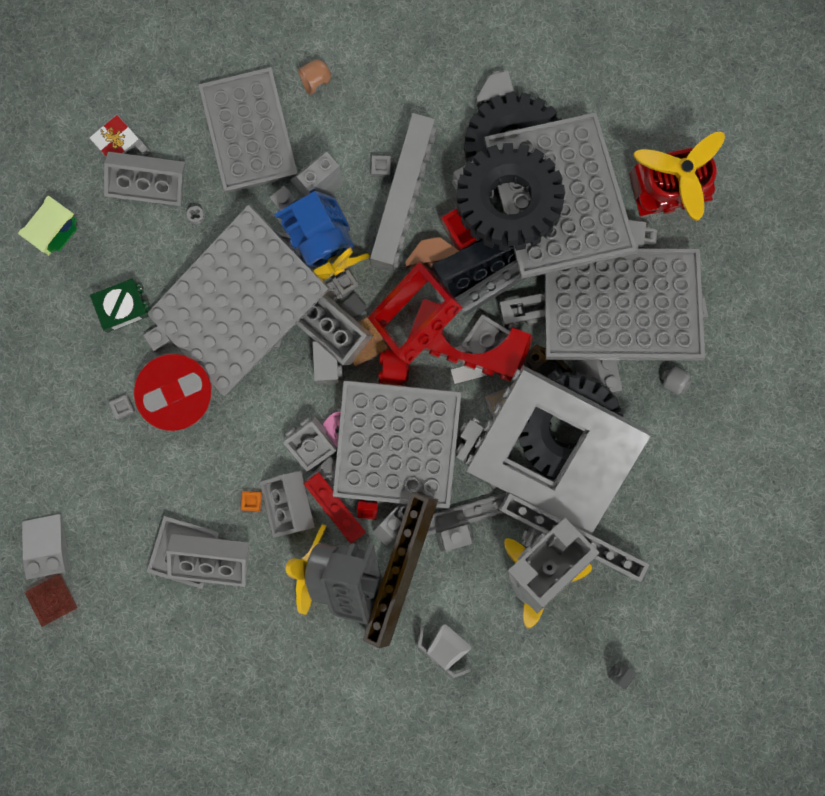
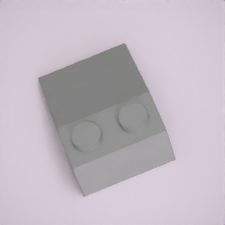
[22,514,71,580]

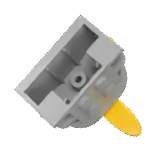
[504,518,599,629]

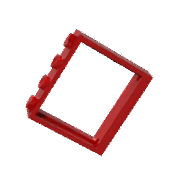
[368,262,463,364]

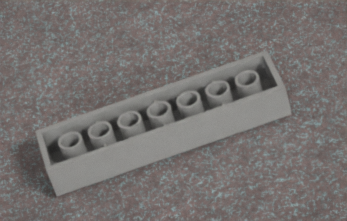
[370,113,437,272]

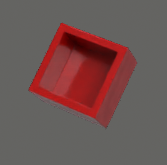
[441,209,484,251]

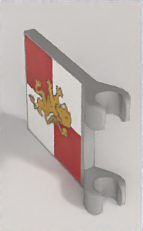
[89,114,150,157]

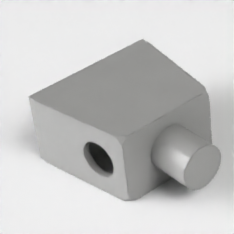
[435,523,475,552]

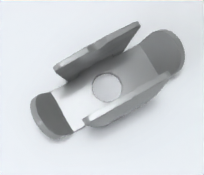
[416,624,471,678]

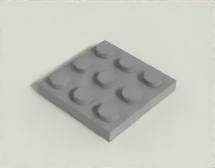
[147,516,221,589]

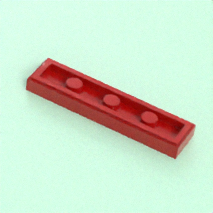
[303,472,366,544]

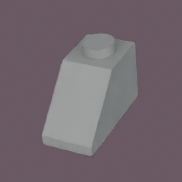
[476,70,514,107]

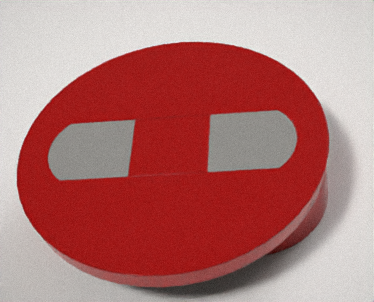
[134,354,212,431]

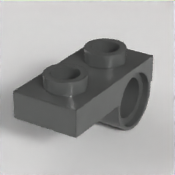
[609,661,637,690]

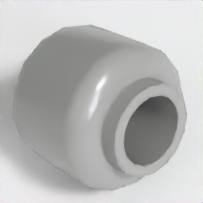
[662,366,692,395]

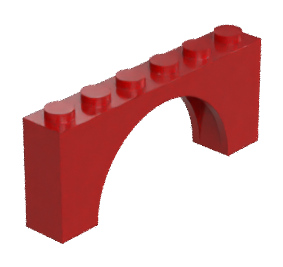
[408,299,533,382]

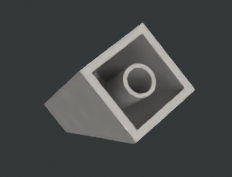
[290,152,343,197]

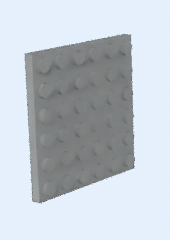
[333,380,461,508]

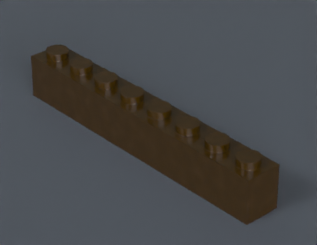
[362,492,439,648]

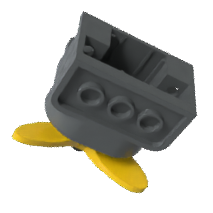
[286,524,382,625]

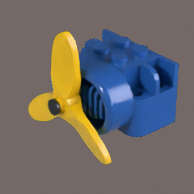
[275,191,371,281]

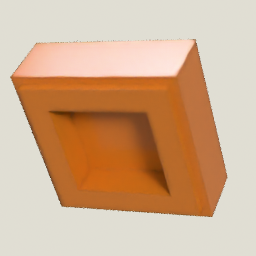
[241,491,262,512]

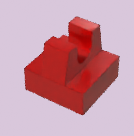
[357,499,378,520]

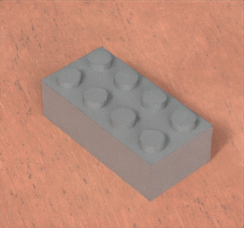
[296,294,373,365]

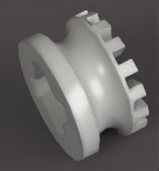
[187,206,205,224]

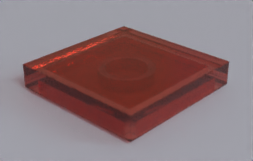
[24,574,78,627]

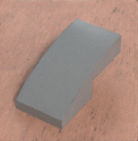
[326,270,359,302]

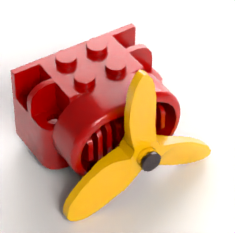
[629,132,725,221]

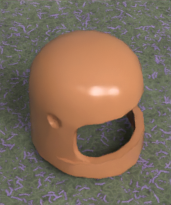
[298,59,331,95]

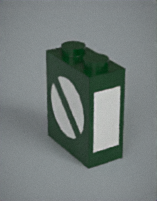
[90,278,151,333]

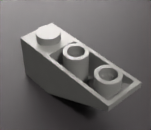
[373,503,408,546]

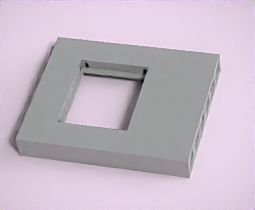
[465,366,651,535]

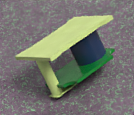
[18,196,77,256]

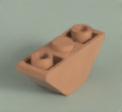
[405,237,459,271]

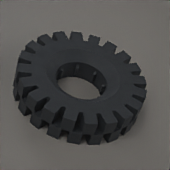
[464,92,562,196]
[457,143,565,251]
[518,372,623,478]

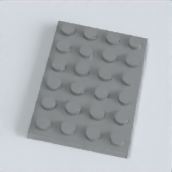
[199,67,298,193]

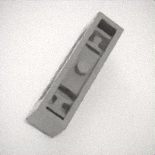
[499,293,546,329]

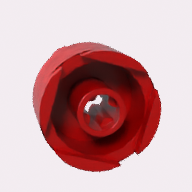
[379,349,410,386]

